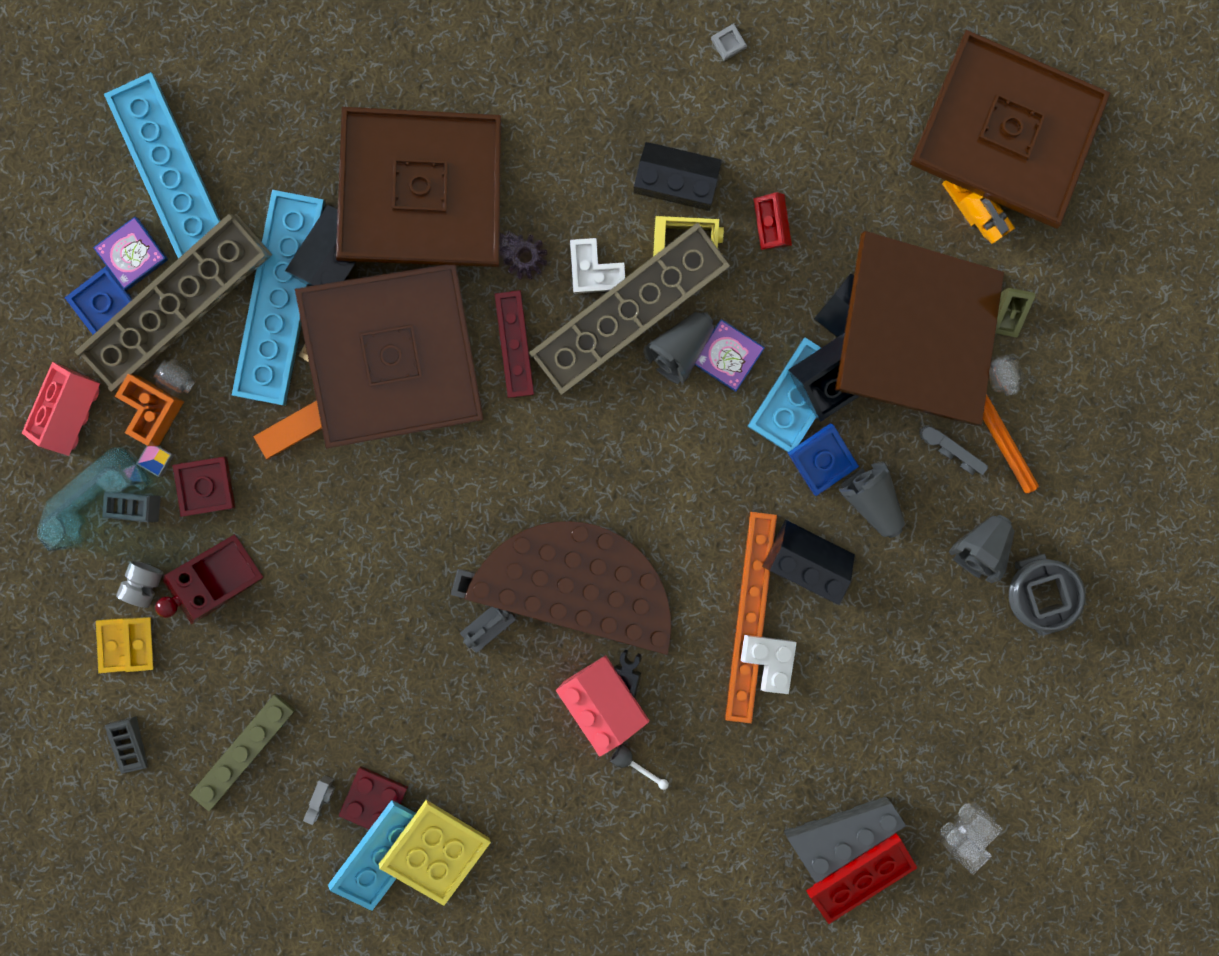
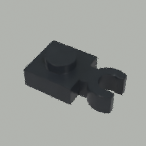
[614,649,642,698]

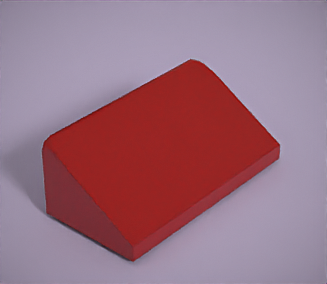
[753,192,792,250]

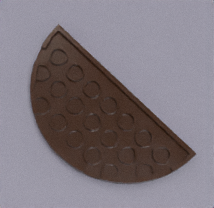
[464,521,671,655]

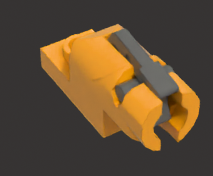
[942,180,1015,244]

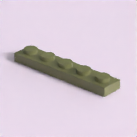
[189,694,296,811]

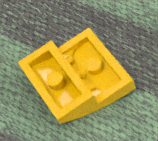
[96,617,153,673]

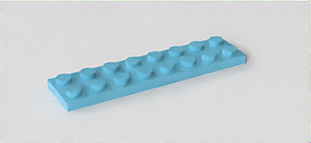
[104,73,221,259]
[232,190,326,406]

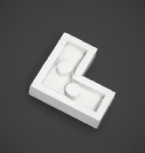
[570,238,625,294]
[741,635,797,694]

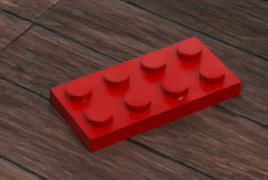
[806,833,917,924]

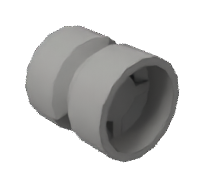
[116,561,163,608]

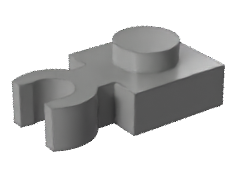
[303,775,335,825]

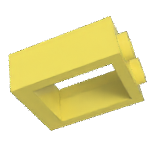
[653,216,724,257]

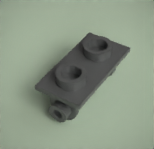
[460,607,516,653]

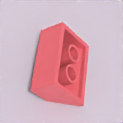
[22,362,100,456]
[556,655,649,757]

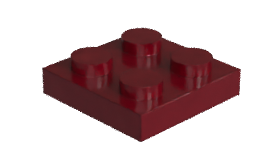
[172,457,235,517]
[339,766,408,829]

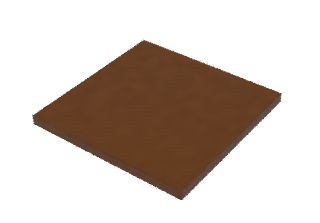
[910,30,1111,229]
[336,107,501,267]
[836,231,1004,426]
[295,265,484,449]

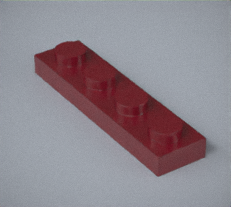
[495,290,534,398]

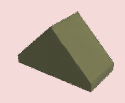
[995,288,1036,338]

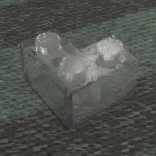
[938,801,1004,875]

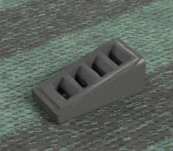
[102,491,161,522]
[105,716,148,774]

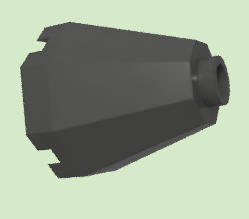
[949,515,1015,583]

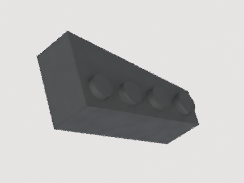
[784,796,906,883]

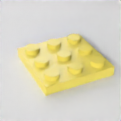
[379,800,491,906]

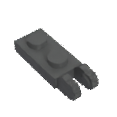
[919,426,988,476]

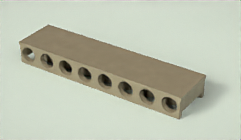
[74,214,272,392]
[529,223,730,395]

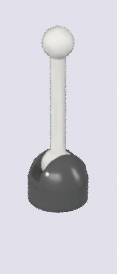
[610,744,669,790]

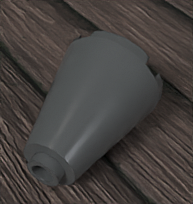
[643,312,714,384]
[839,462,905,538]

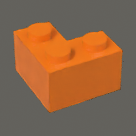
[115,374,184,447]

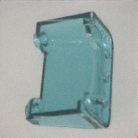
[37,447,154,551]

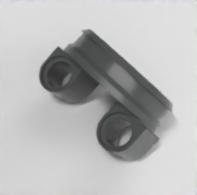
[1009,554,1086,636]

